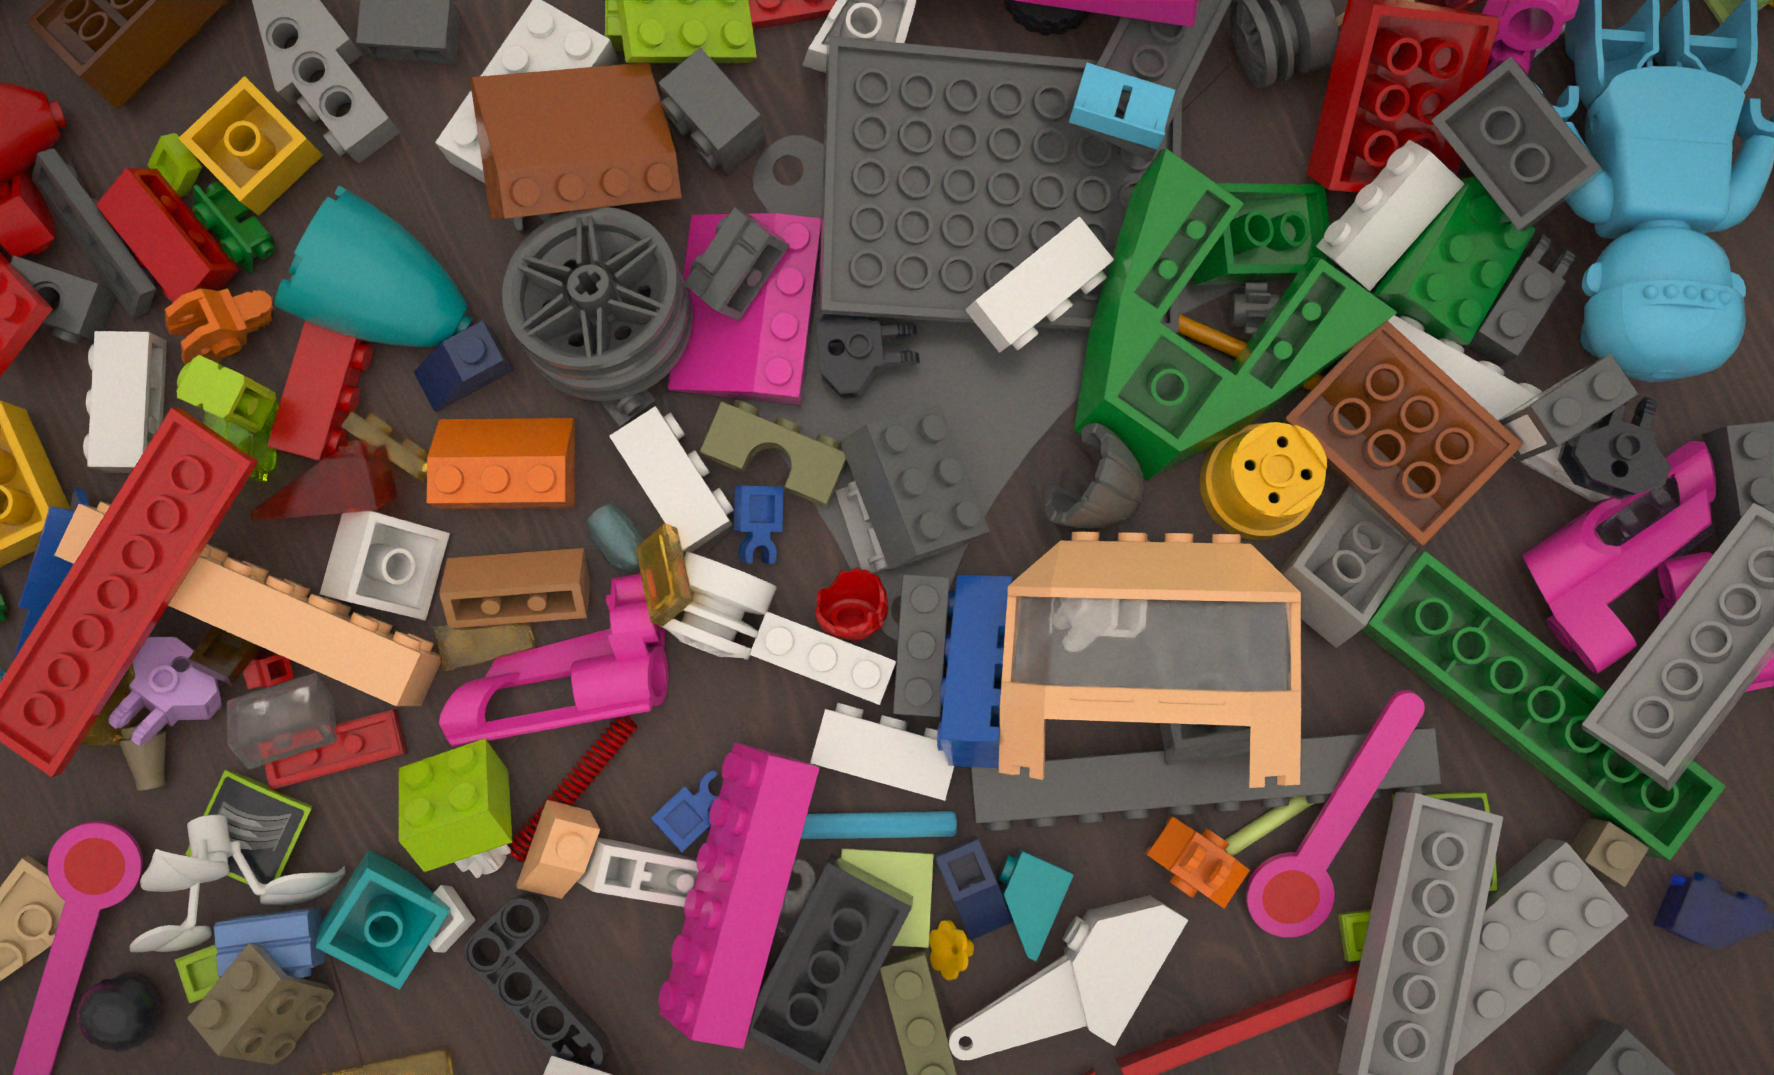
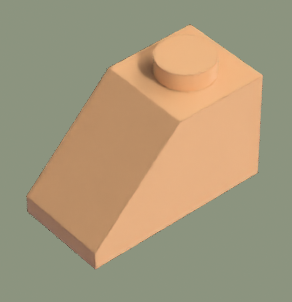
[516,800,600,899]

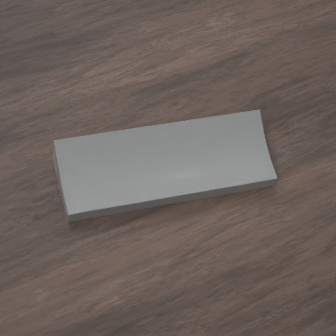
[1582,503,1774,792]
[1337,792,1503,1075]

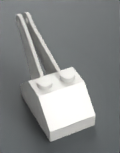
[948,895,1188,1060]

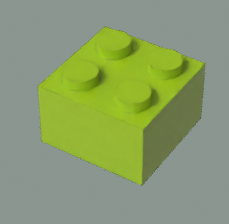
[399,738,512,872]

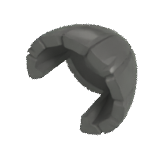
[1044,423,1145,529]

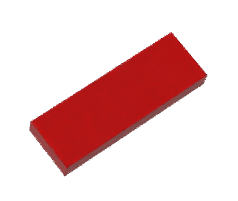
[259,709,407,790]

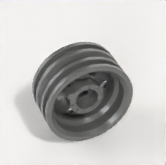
[502,207,693,401]

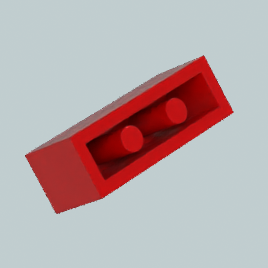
[96,168,239,302]
[267,321,373,466]

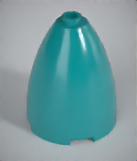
[274,185,473,347]

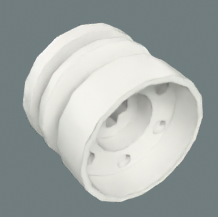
[658,552,777,660]

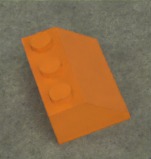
[427,418,575,509]

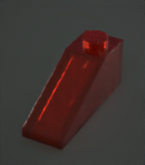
[250,439,398,521]

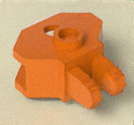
[165,288,273,365]
[1144,816,1250,909]

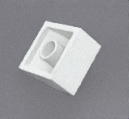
[320,506,450,621]

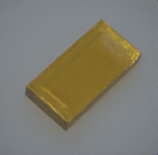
[636,523,693,626]

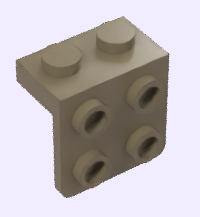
[187,943,334,1065]

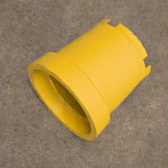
[1199,422,1327,541]

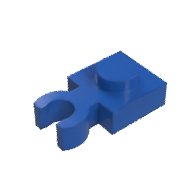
[734,485,784,564]
[650,770,719,853]

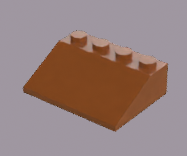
[470,63,682,219]
[1282,321,1523,547]

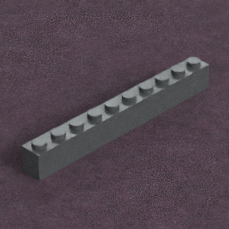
[969,728,1441,831]

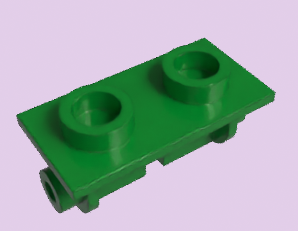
[192,181,276,275]

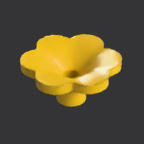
[929,920,974,981]

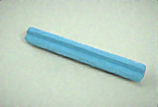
[800,811,957,839]

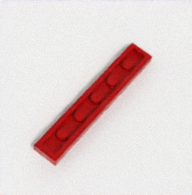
[1116,964,1360,1075]

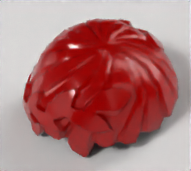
[815,568,888,642]

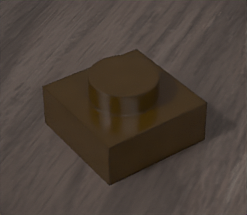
[188,626,260,686]

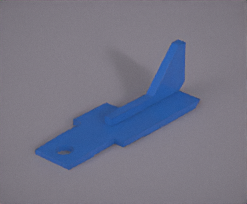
[12,487,89,662]

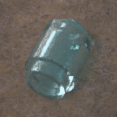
[585,503,650,572]

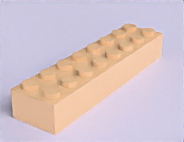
[54,501,444,706]

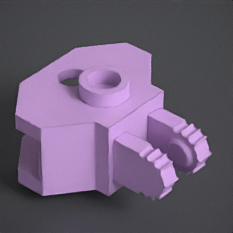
[108,637,222,746]

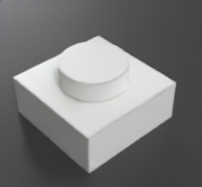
[429,885,476,953]

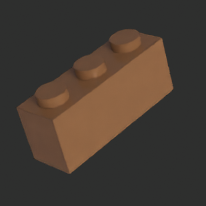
[439,548,591,629]

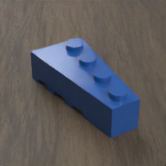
[937,575,1013,768]

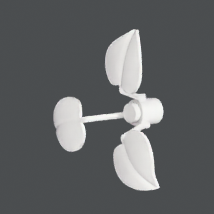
[129,815,346,952]

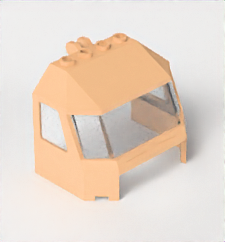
[999,532,1301,788]

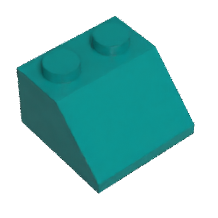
[316,850,450,990]

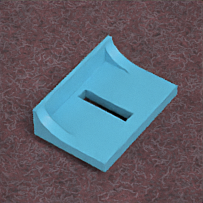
[1069,63,1175,150]

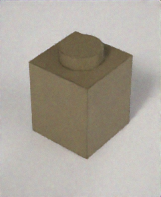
[1571,818,1649,887]

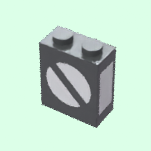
[1498,354,1638,462]

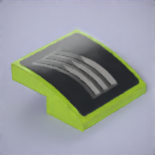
[185,769,312,885]

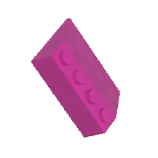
[668,213,822,406]

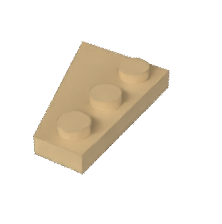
[0,855,103,981]

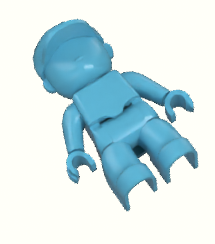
[1533,0,1774,382]

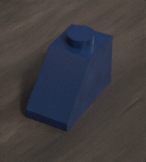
[414,320,515,412]

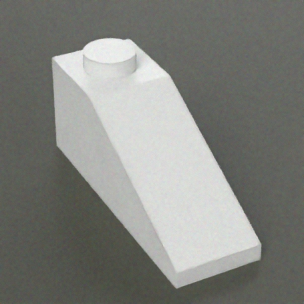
[577,837,699,907]

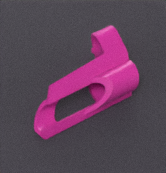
[1522,441,1716,674]

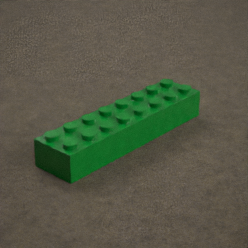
[1360,551,1726,861]

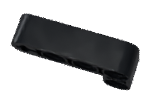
[464,893,610,1070]

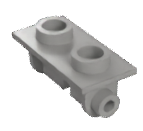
[835,481,889,574]

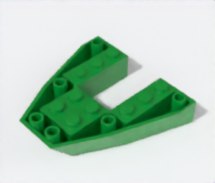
[1074,148,1398,481]

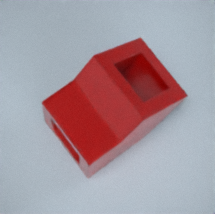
[243,650,294,689]

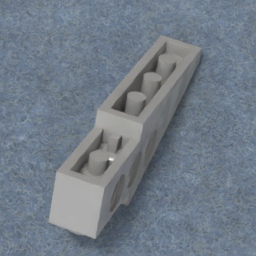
[252,0,401,164]

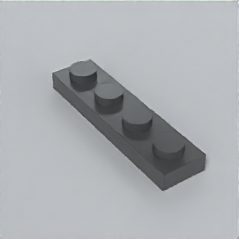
[32,148,156,319]

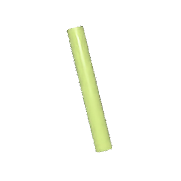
[1225,796,1314,857]

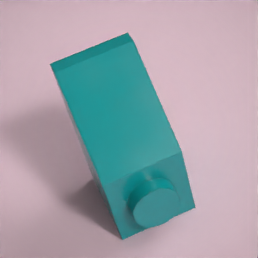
[997,848,1074,962]

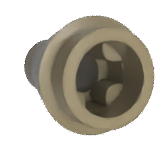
[118,722,166,790]

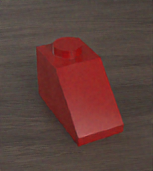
[0,170,55,258]

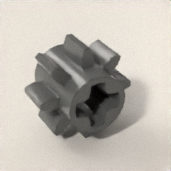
[1229,282,1280,339]

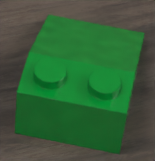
[1194,183,1334,285]

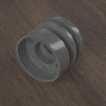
[1229,0,1339,89]

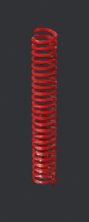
[508,715,638,862]

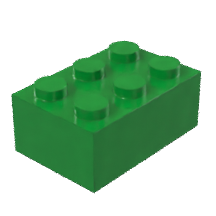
[1373,177,1536,345]

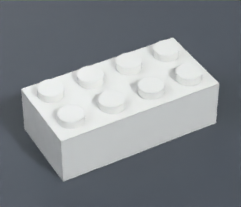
[435,0,620,183]

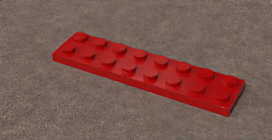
[0,408,259,777]

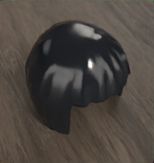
[77,972,162,1052]

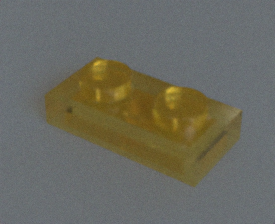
[341,412,428,484]
[433,622,536,672]

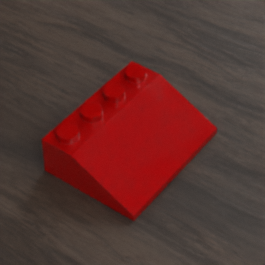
[1306,0,1500,192]

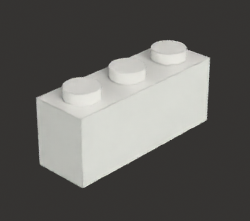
[1316,140,1465,291]
[965,216,1114,353]
[83,331,167,473]
[609,406,734,553]
[749,611,896,705]
[810,703,954,801]

